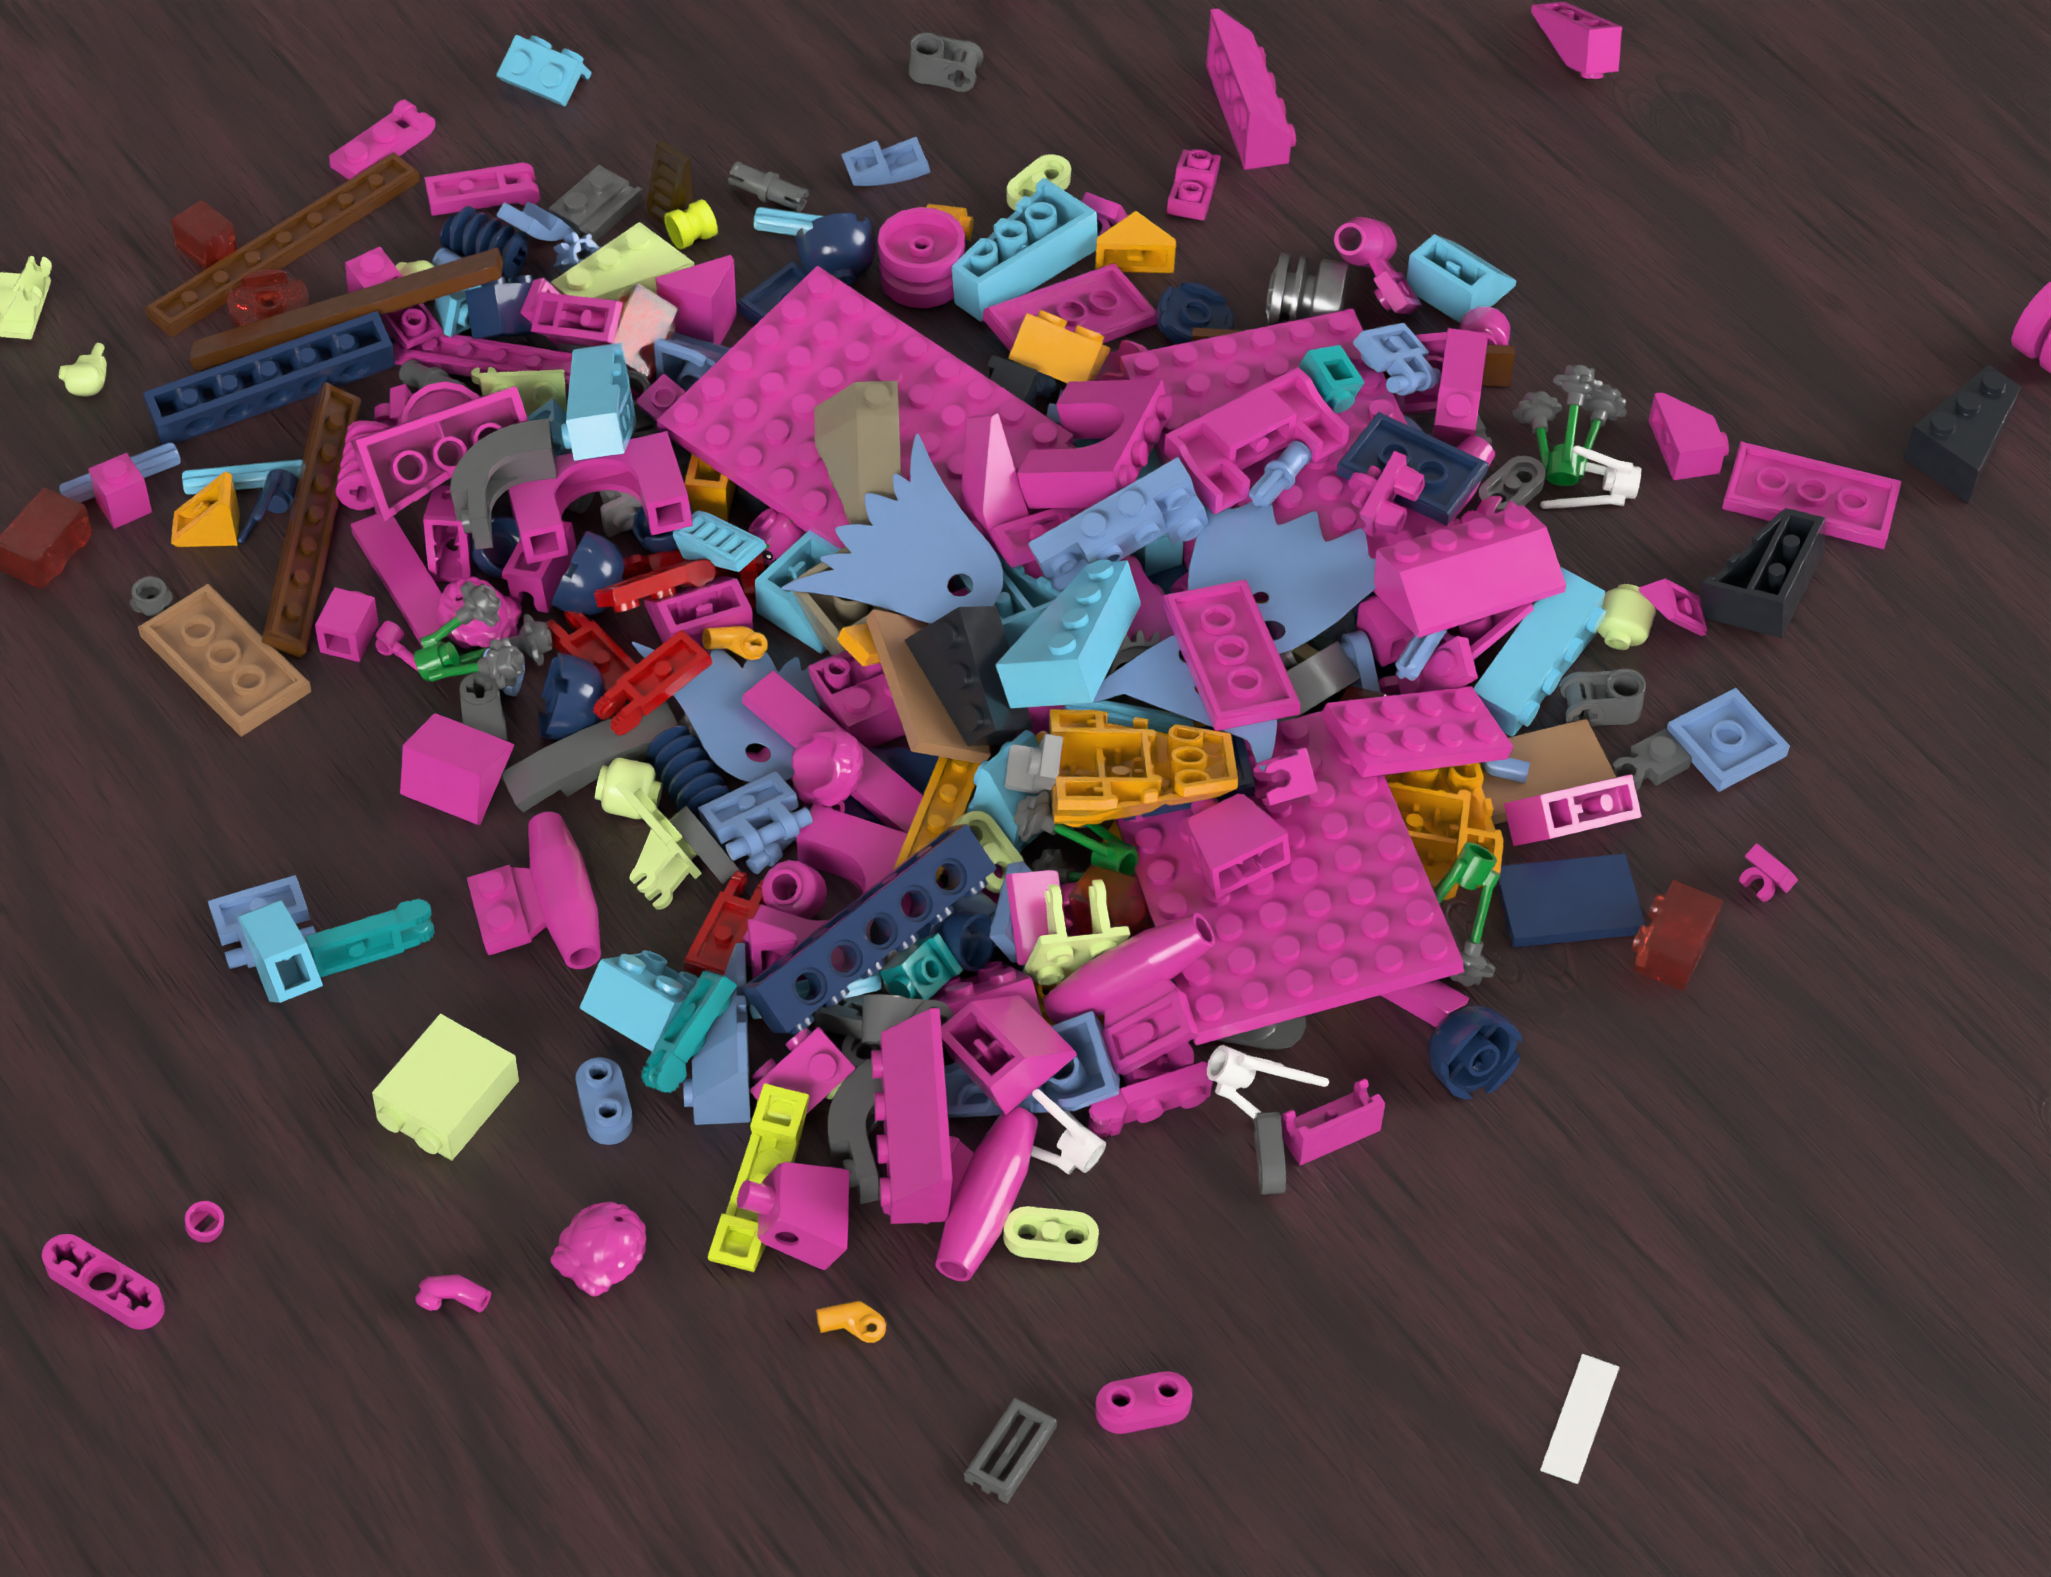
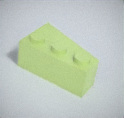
[551,222,694,323]

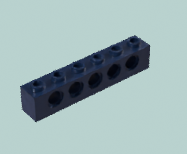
[143,311,395,445]
[741,824,997,1035]

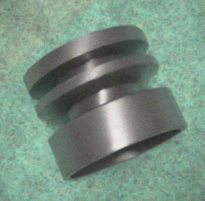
[1266,252,1349,326]

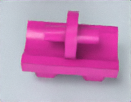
[1348,451,1425,537]

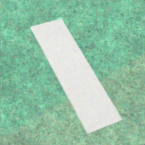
[1540,1354,1619,1484]

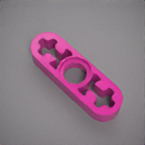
[42,1234,165,1330]

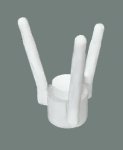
[1540,445,1641,509]
[1207,1045,1329,1119]
[986,1089,1106,1175]

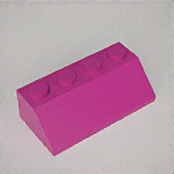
[1206,9,1296,170]
[1373,505,1566,638]
[871,1008,953,1224]

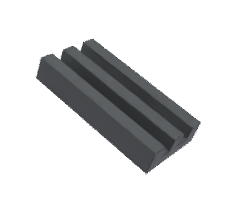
[964,1397,1057,1504]

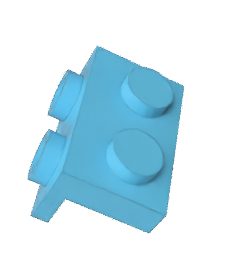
[496,35,591,107]

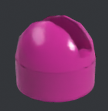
[185,1201,224,1243]

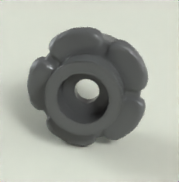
[130,576,173,616]

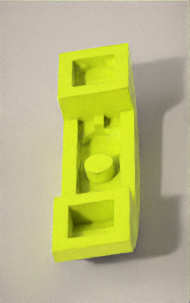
[707,1083,810,1272]

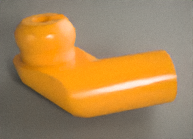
[702,626,768,660]
[816,1301,886,1343]

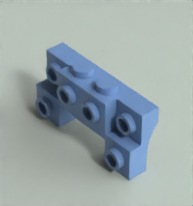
[1028,457,1209,592]

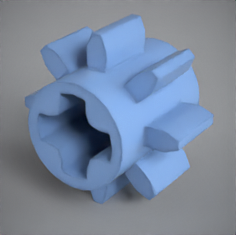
[553,232,602,273]

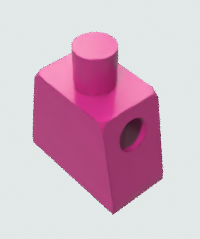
[423,485,475,583]
[1187,794,1291,899]
[737,1162,849,1270]

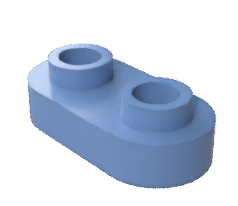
[1340,630,1381,701]
[576,1057,633,1145]

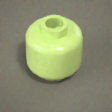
[1597,584,1656,650]
[595,758,663,820]

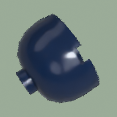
[795,213,876,286]
[551,531,625,617]
[538,653,607,741]
[1428,1005,1522,1100]

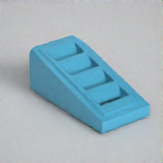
[673,511,766,572]

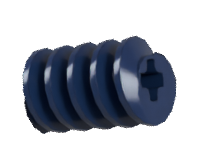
[440,206,528,279]
[647,725,730,821]

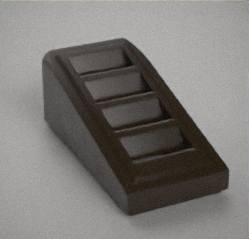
[647,140,693,226]

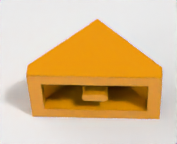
[1095,211,1176,273]
[171,471,240,547]

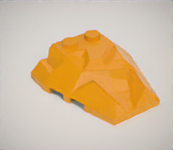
[1050,709,1238,827]
[1384,763,1504,900]

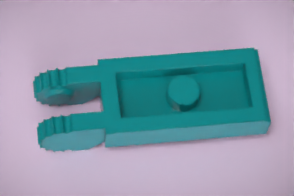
[305,898,435,978]
[640,971,737,1093]

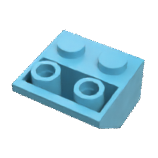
[1406,234,1516,323]
[755,530,841,654]
[965,730,1052,853]
[579,950,699,1051]

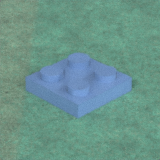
[1666,688,1790,792]

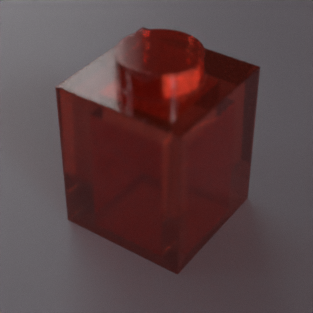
[171,200,237,270]

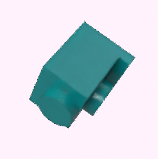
[1298,345,1365,413]
[879,933,962,1000]

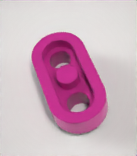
[1095,1371,1192,1434]

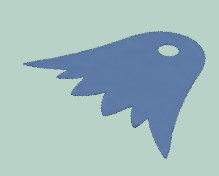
[781,434,1003,624]
[632,642,832,782]

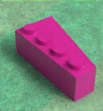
[351,386,528,521]

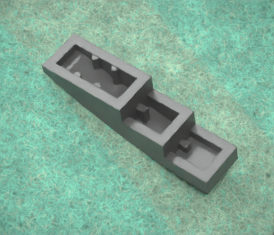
[501,701,680,812]

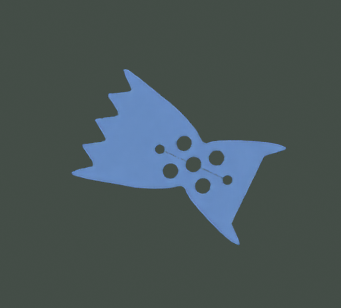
[1086,501,1376,771]

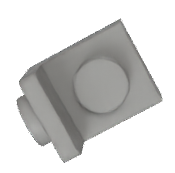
[600,490,642,538]
[1004,734,1063,795]

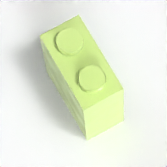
[372,1014,519,1161]

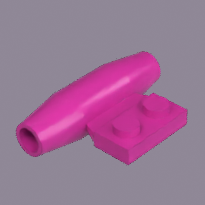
[1334,217,1423,314]
[467,812,601,969]
[1044,913,1215,1075]
[882,1106,1038,1281]

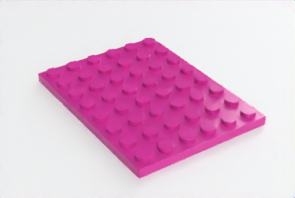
[657,266,1074,549]
[1120,309,1455,602]
[1115,711,1464,1045]

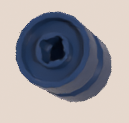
[917,909,995,972]

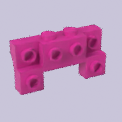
[1164,367,1349,514]

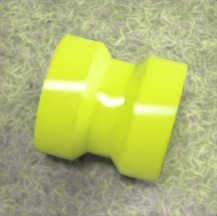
[664,199,718,250]

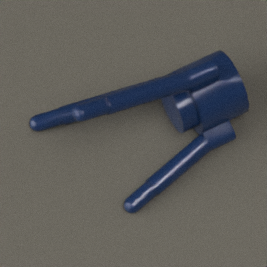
[237,469,298,544]

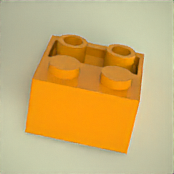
[1008,310,1111,383]

